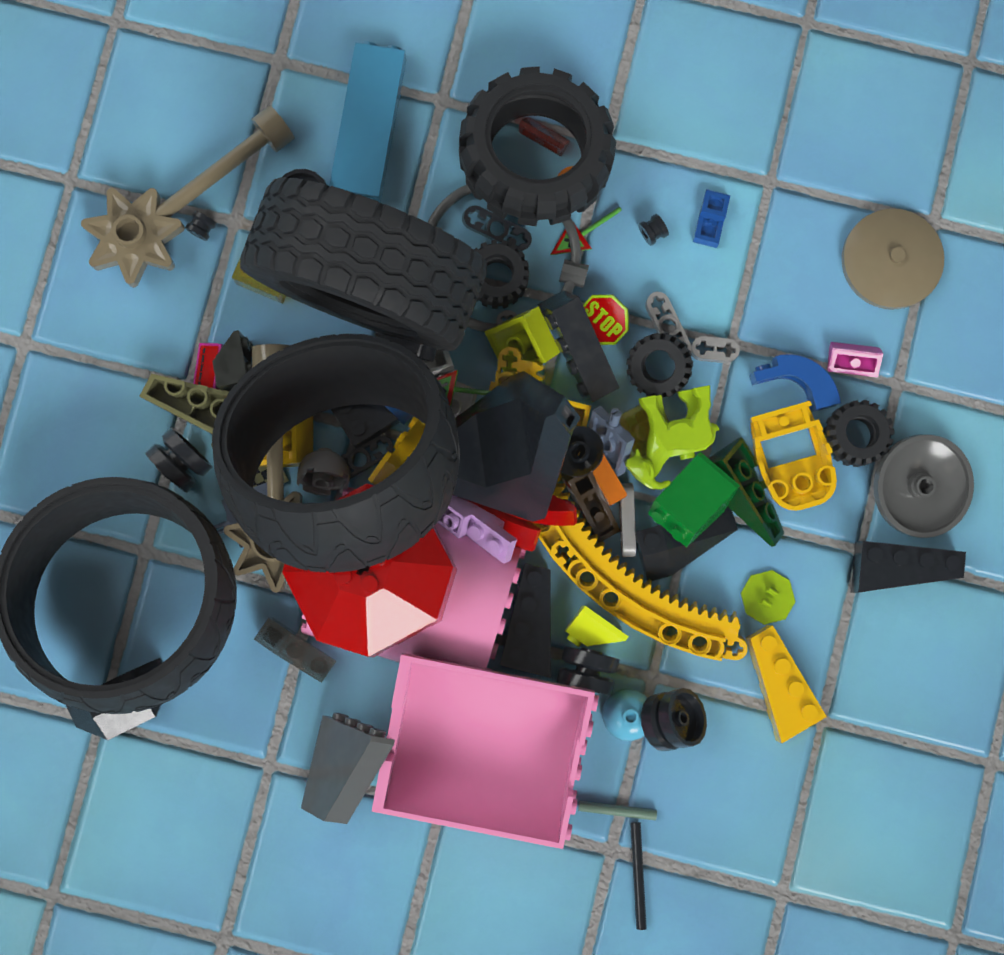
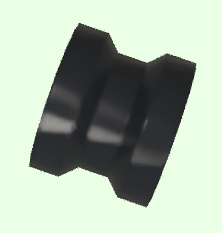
[185,210,217,241]
[638,214,669,246]

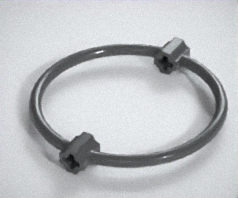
[427,184,589,332]

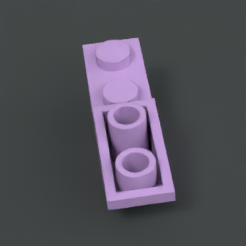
[437,495,517,564]

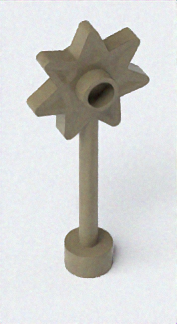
[81,105,295,288]
[223,344,302,593]

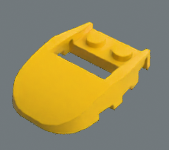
[750,401,837,511]

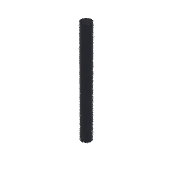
[630,822,647,930]

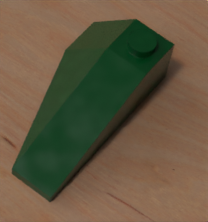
[709,437,784,547]

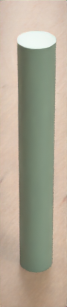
[578,801,657,821]

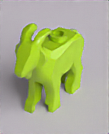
[625,385,719,490]

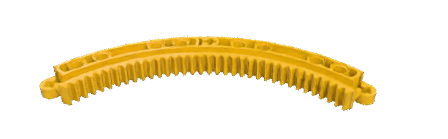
[495,346,748,661]

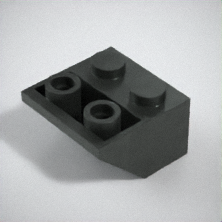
[212,330,253,392]

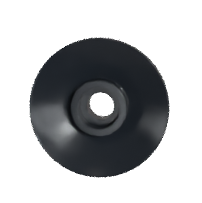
[561,426,604,477]

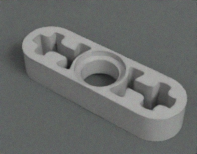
[645,292,692,360]
[619,483,636,557]

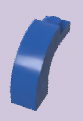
[749,354,841,412]

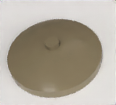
[842,209,944,310]

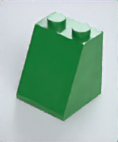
[648,452,740,548]

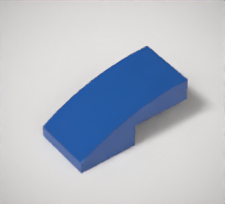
[693,189,731,248]

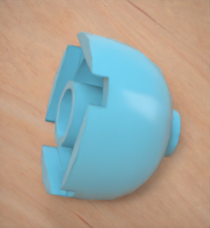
[602,689,647,741]

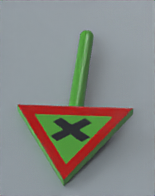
[550,207,622,255]
[436,370,490,406]

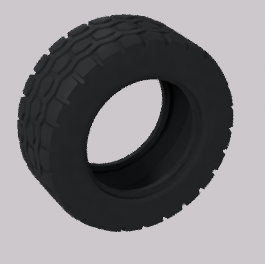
[240,177,487,351]

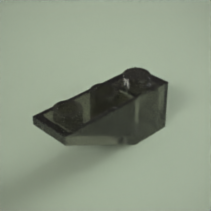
[254,617,336,683]

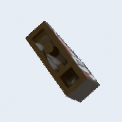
[560,471,620,543]

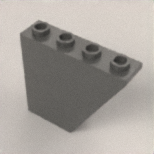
[301,713,395,824]

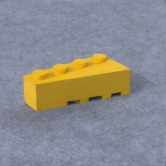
[745,625,827,743]

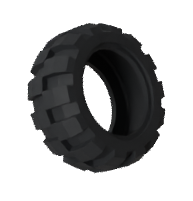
[459,66,616,226]

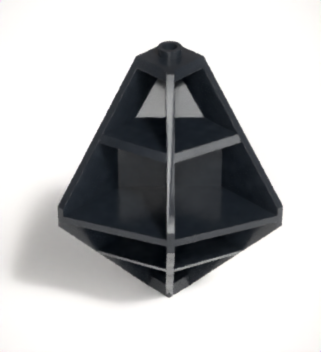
[453,371,581,522]

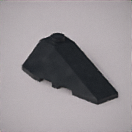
[635,506,738,581]

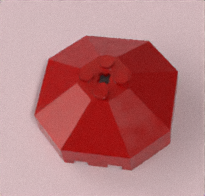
[282,483,457,657]

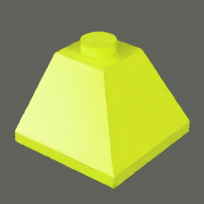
[564,606,629,647]

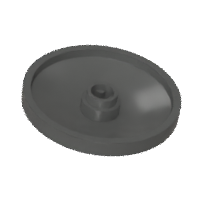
[874,434,974,538]

